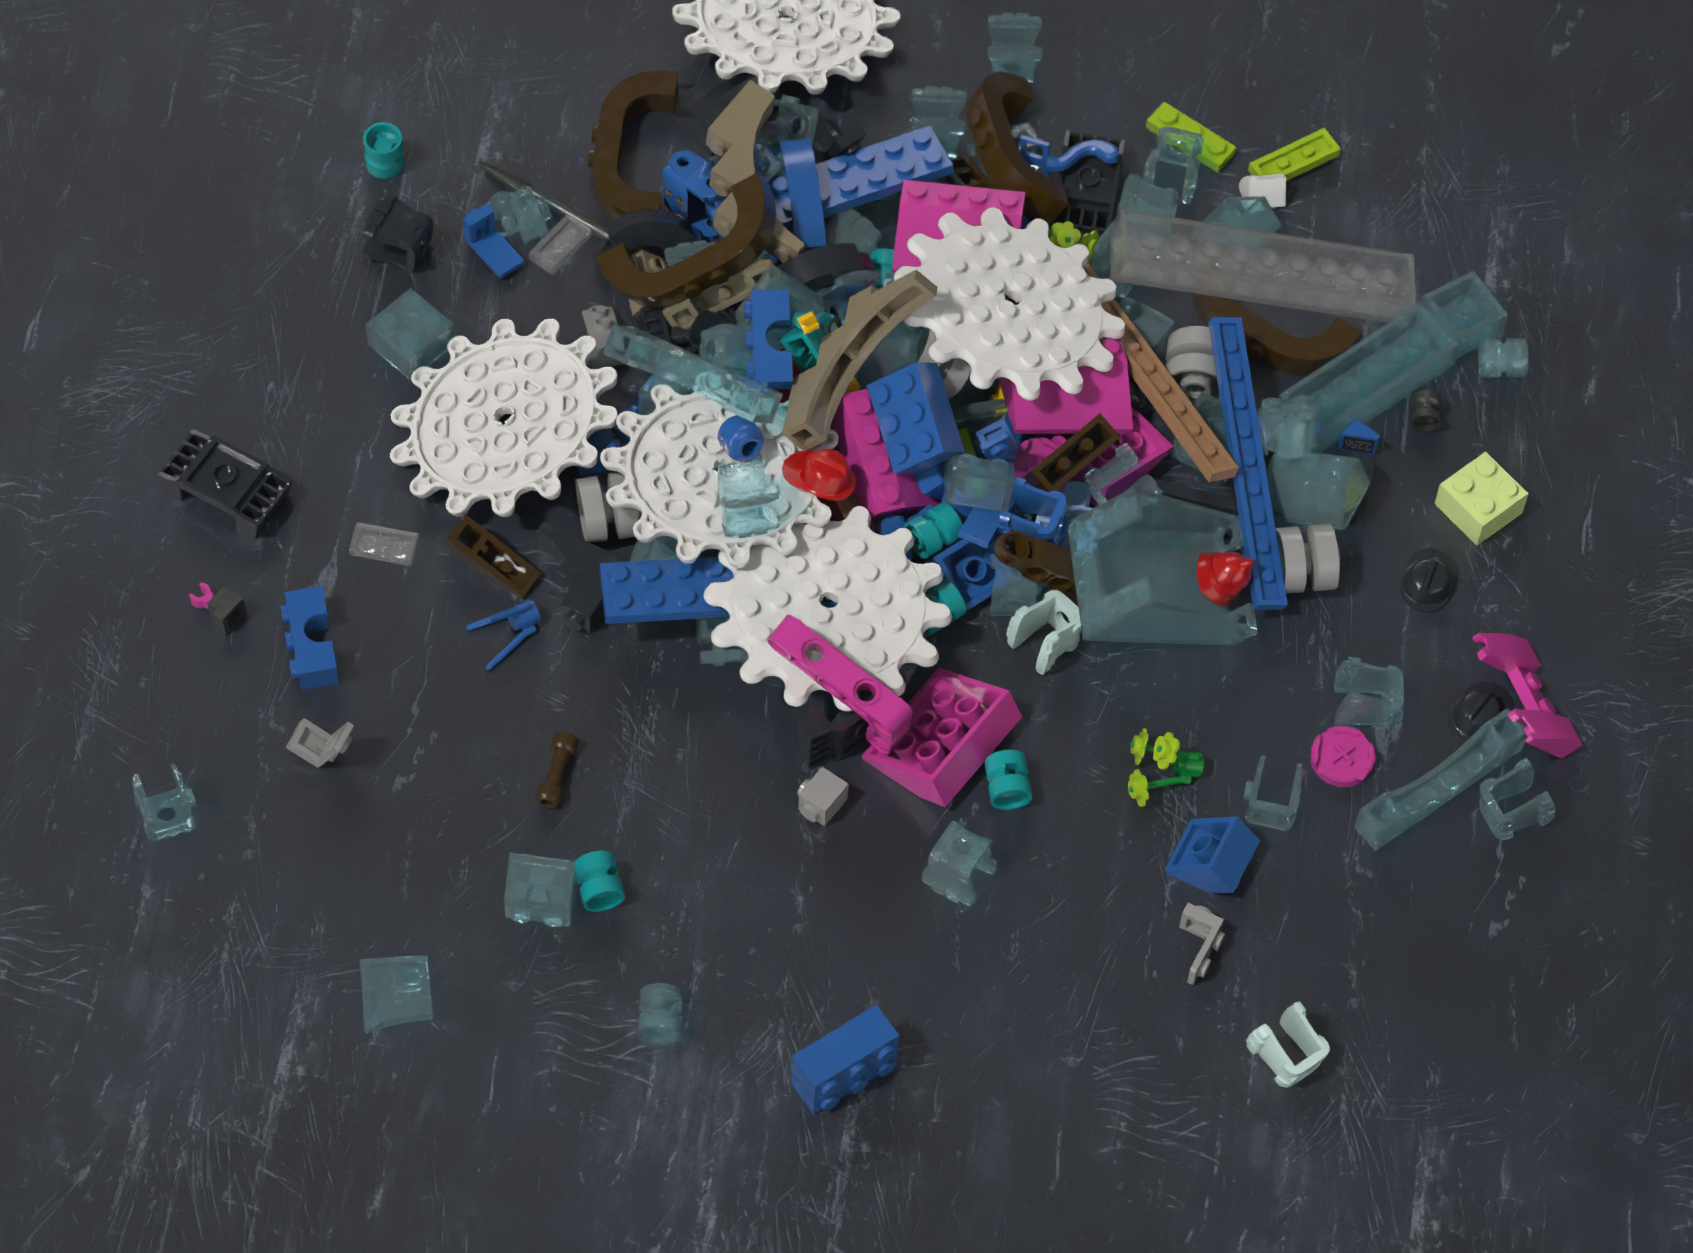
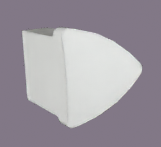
[1239,174,1286,212]

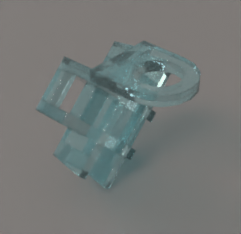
[488,186,553,244]

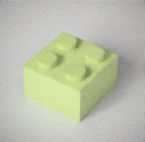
[1435,452,1528,546]

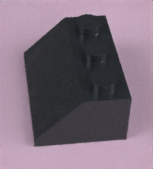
[673,72,779,157]

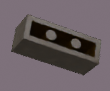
[1023,413,1120,492]

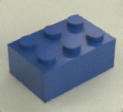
[867,362,965,474]
[791,1005,899,1115]

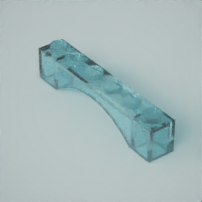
[603,324,782,424]
[1355,708,1527,851]

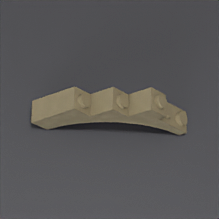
[706,80,805,263]
[782,269,938,451]

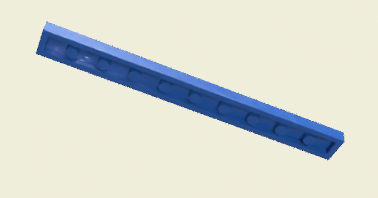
[1208,317,1288,610]

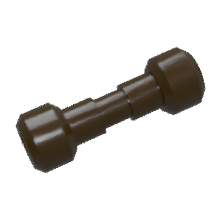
[536,731,579,808]

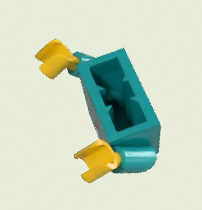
[780,311,861,393]

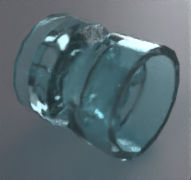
[1478,338,1528,378]
[638,983,683,1045]

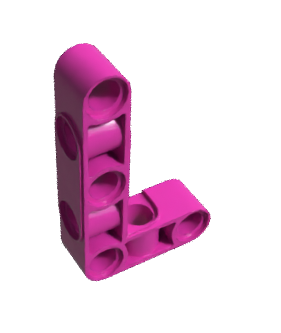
[766,614,913,755]

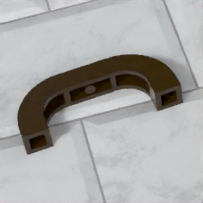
[588,70,678,220]
[965,72,1069,223]
[596,173,776,308]
[1192,238,1363,377]

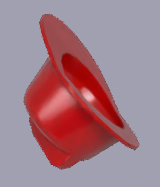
[782,449,856,501]

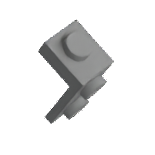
[582,305,623,369]
[285,718,354,768]
[1179,903,1226,985]

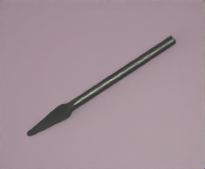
[478,161,648,254]

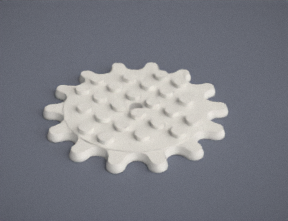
[672,0,900,94]
[894,207,1125,400]
[390,319,618,517]
[600,372,839,568]
[703,506,952,711]

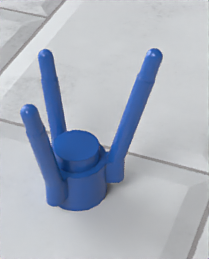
[466,599,541,670]

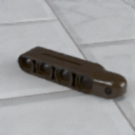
[994,531,1124,611]

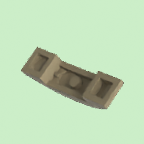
[663,259,786,329]

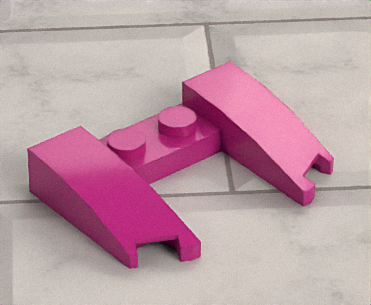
[1473,633,1582,759]

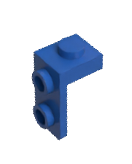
[463,204,524,278]
[976,418,1022,468]

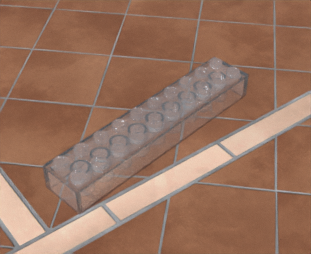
[1111,209,1416,325]

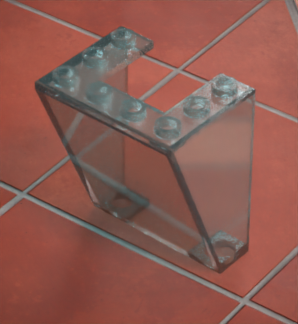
[1066,487,1258,646]

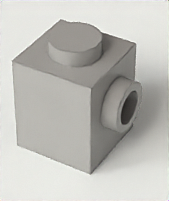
[797,767,849,827]

